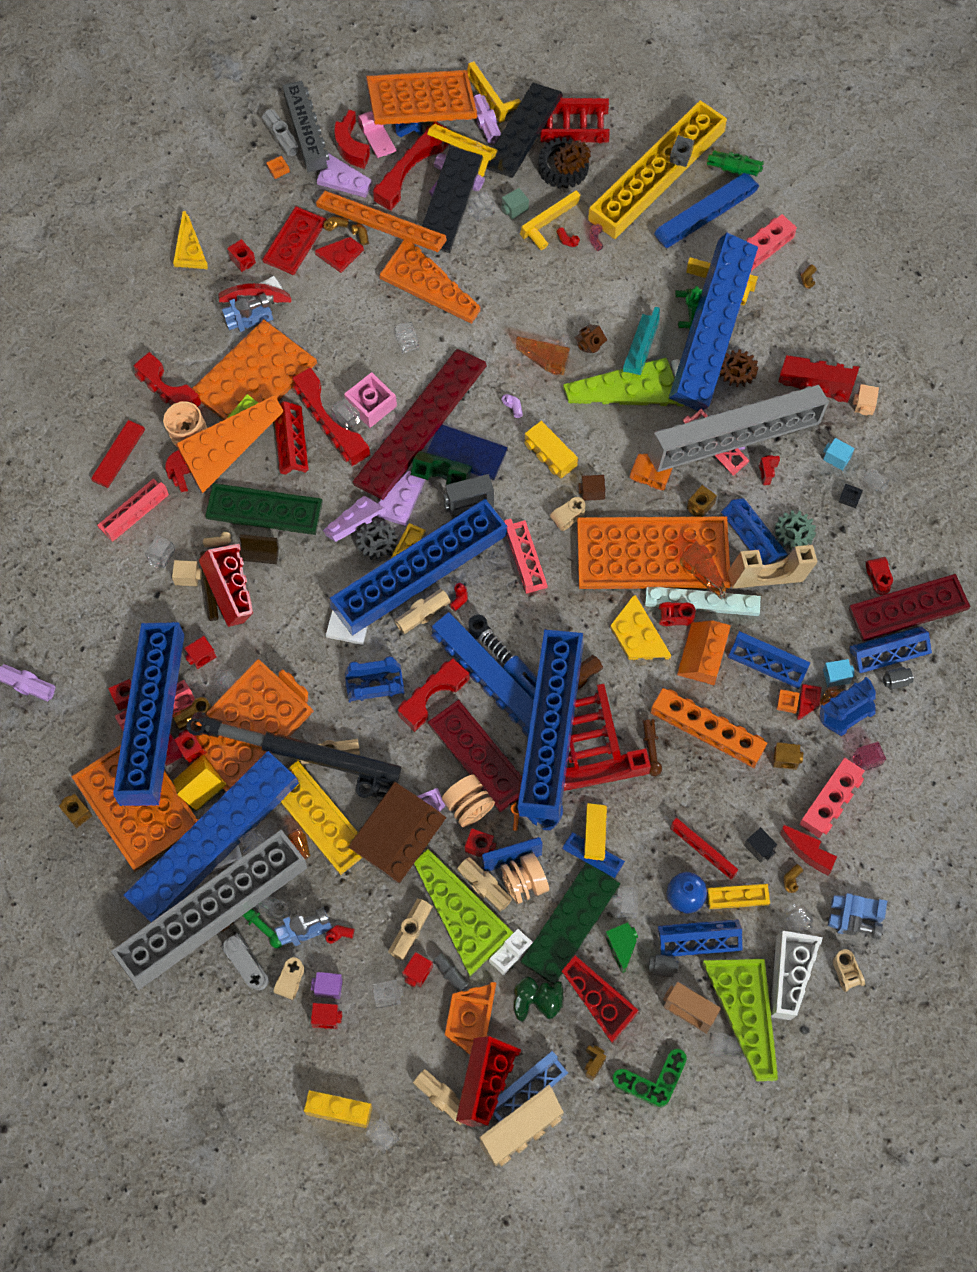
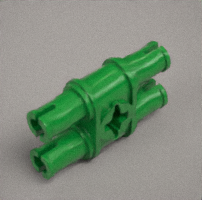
[707,150,764,177]

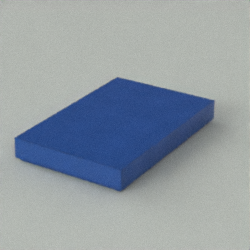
[482,837,543,872]

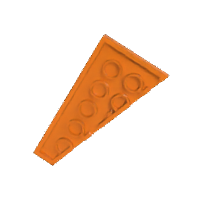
[380,240,481,324]
[176,395,284,494]

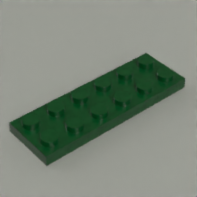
[205,483,323,535]
[521,862,621,985]

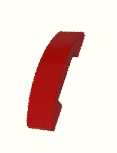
[218,283,291,302]

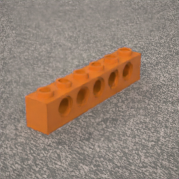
[651,688,767,768]

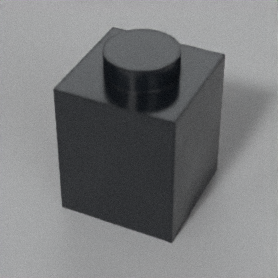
[744,827,777,863]

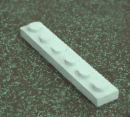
[645,587,761,616]

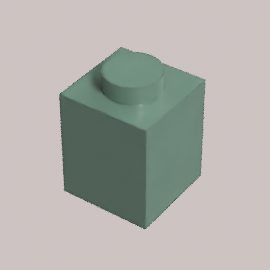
[501,188,529,220]

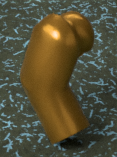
[323,216,349,231]
[351,223,369,245]
[801,264,817,289]
[783,864,803,893]

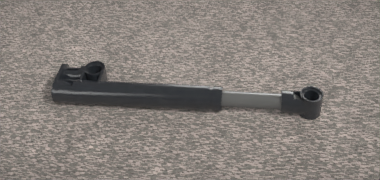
[187,712,402,798]

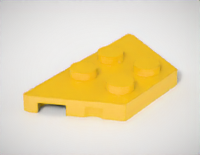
[610,595,671,660]

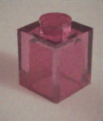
[853,741,886,771]

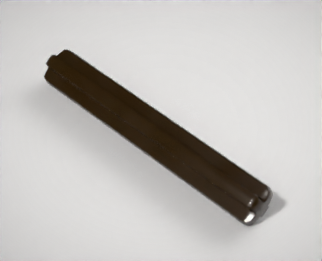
[200,551,219,621]

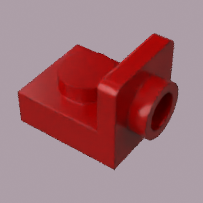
[759,455,780,486]

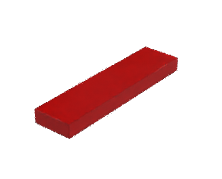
[91,420,145,488]
[670,818,739,880]

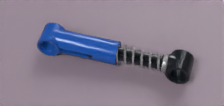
[468,614,537,700]

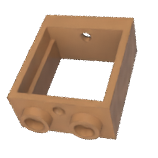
[663,982,721,1034]

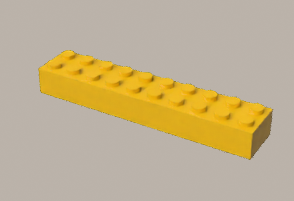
[588,100,727,239]

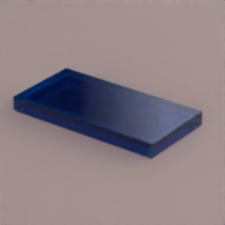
[426,424,508,481]

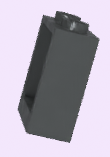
[443,474,494,518]

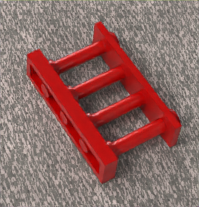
[541,98,610,143]
[568,683,622,770]

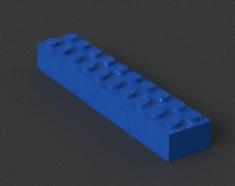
[669,233,758,411]
[330,499,507,636]
[113,622,184,806]
[518,629,584,820]
[124,751,299,922]

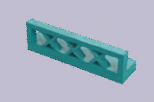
[623,307,660,375]

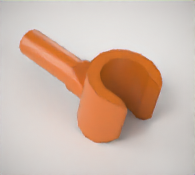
[511,802,520,831]

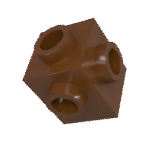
[574,324,607,353]

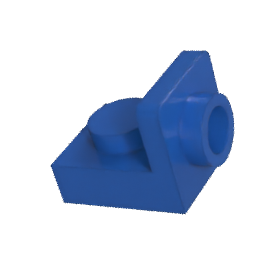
[395,122,423,138]

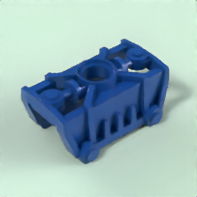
[345,657,405,703]
[820,677,876,736]

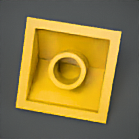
[173,755,226,811]

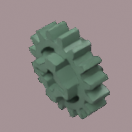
[775,510,816,550]

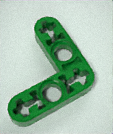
[612,1049,687,1108]

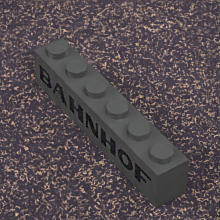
[282,80,329,172]

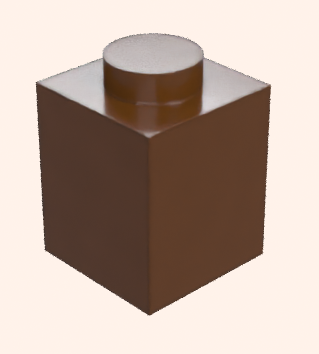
[578,475,606,501]

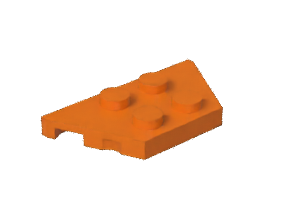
[445,982,496,1055]

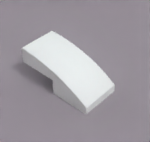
[488,929,533,975]

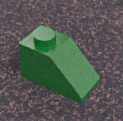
[605,922,638,973]

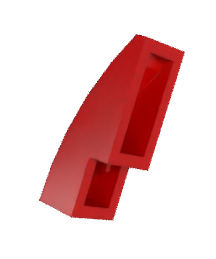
[780,825,837,876]

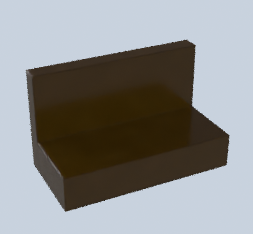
[239,534,280,564]

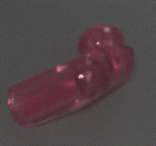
[589,224,604,251]

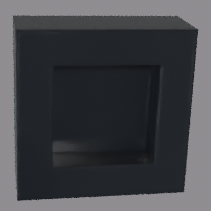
[839,484,863,508]

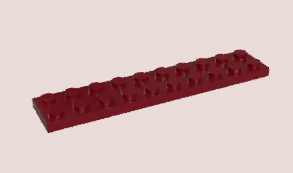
[353,349,487,500]

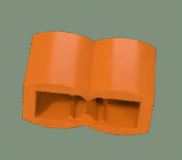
[630,454,673,491]

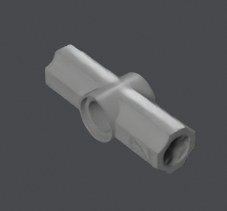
[262,109,300,156]

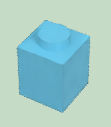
[823,438,855,471]
[823,659,855,688]

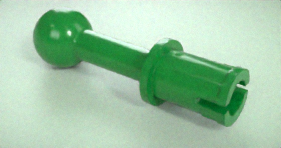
[242,909,284,949]

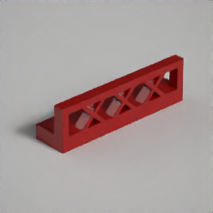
[275,401,309,475]

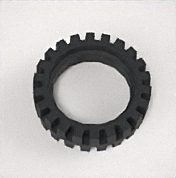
[538,138,589,189]

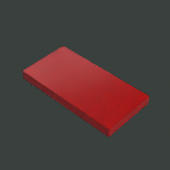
[262,206,326,275]

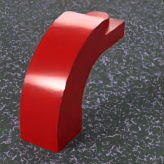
[334,110,370,169]

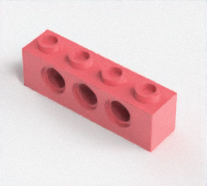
[745,214,797,271]
[799,758,865,838]

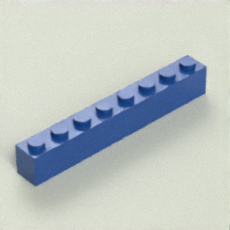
[432,612,534,737]

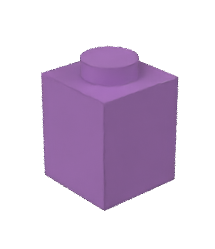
[311,972,343,999]

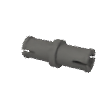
[432,953,469,992]

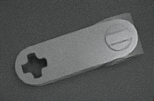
[221,933,269,990]

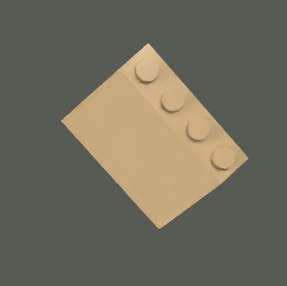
[480,1085,564,1167]

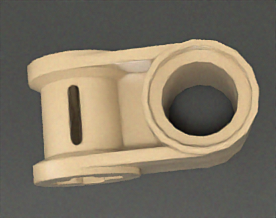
[550,497,585,531]
[833,949,865,992]
[274,957,304,1000]

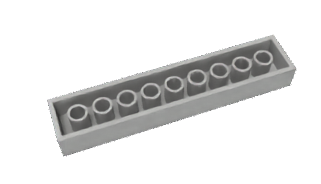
[648,385,829,472]
[111,830,307,991]

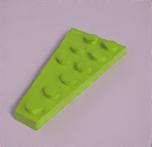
[414,849,513,977]

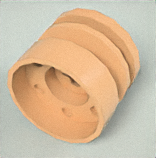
[163,402,207,447]
[442,775,495,827]
[501,852,549,905]

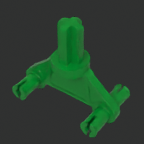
[675,286,702,330]

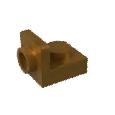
[585,1045,606,1081]

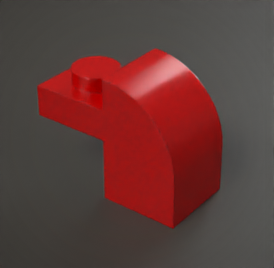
[165,450,191,493]

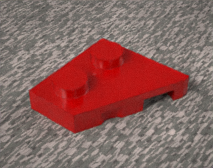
[315,237,364,273]

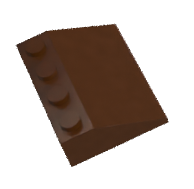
[348,782,447,883]

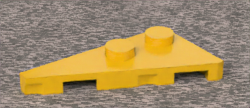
[173,211,208,269]

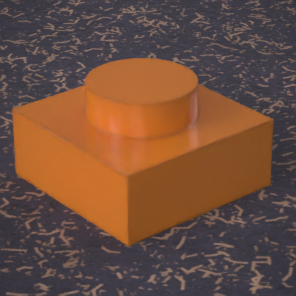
[266,156,290,179]
[777,689,800,714]

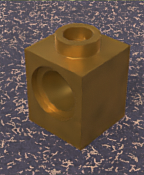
[687,485,717,517]
[773,742,803,770]
[59,793,92,829]

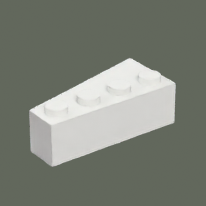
[770,931,823,1020]

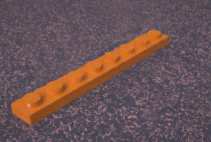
[316,191,447,252]

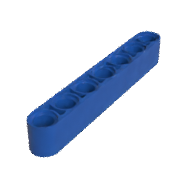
[654,173,759,248]

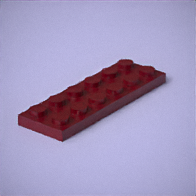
[848,574,971,642]
[428,699,522,813]

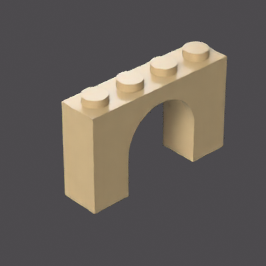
[728,545,817,589]

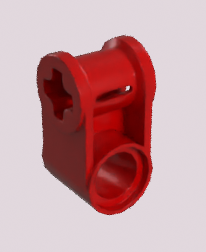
[865,557,893,595]
[659,602,696,626]

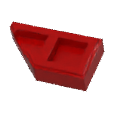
[797,684,822,720]

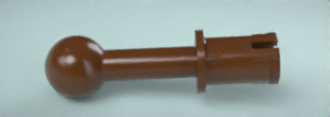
[642,719,663,776]

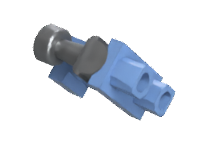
[222,293,273,332]
[828,893,887,940]
[275,907,332,946]

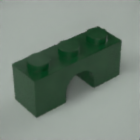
[410,451,472,485]

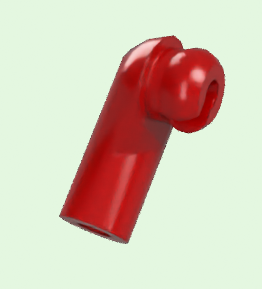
[556,227,580,248]
[449,583,468,612]
[325,925,355,944]

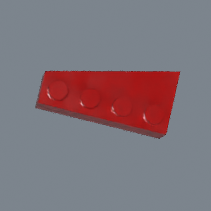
[778,355,860,403]
[199,544,253,627]
[562,955,639,1044]
[456,1036,521,1127]

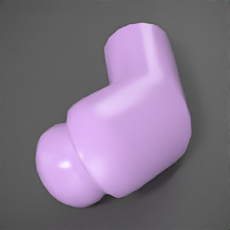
[502,394,523,418]

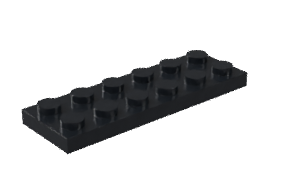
[486,83,563,178]
[422,146,483,253]

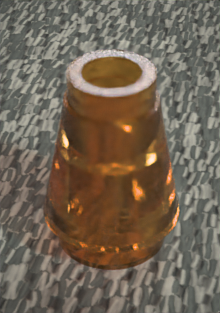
[287,829,311,859]

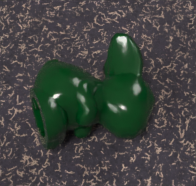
[513,976,564,1022]

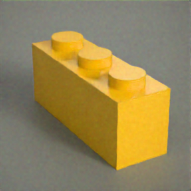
[524,420,578,479]
[304,1090,372,1129]

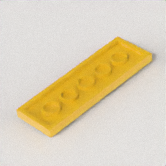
[280,761,362,875]

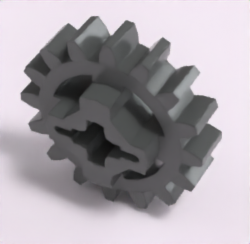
[356,520,397,561]

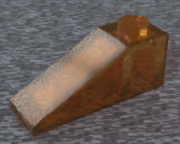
[516,336,570,375]
[679,541,726,600]

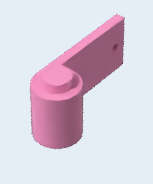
[358,111,396,158]

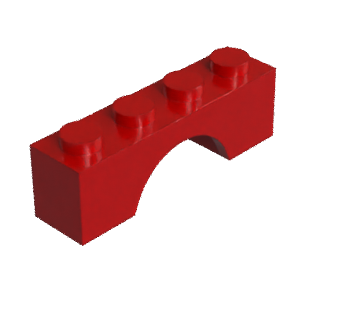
[133,352,201,407]
[397,658,470,732]

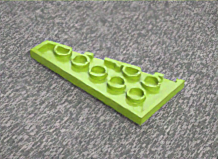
[563,357,683,406]
[703,959,778,1081]

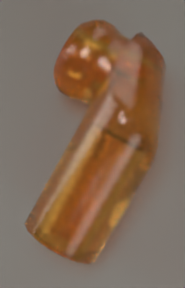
[820,689,845,706]

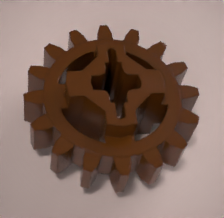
[554,140,591,175]
[719,349,759,388]

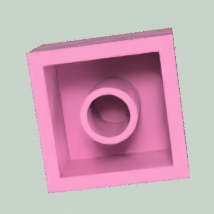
[344,372,397,428]

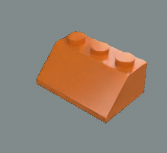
[677,620,731,685]

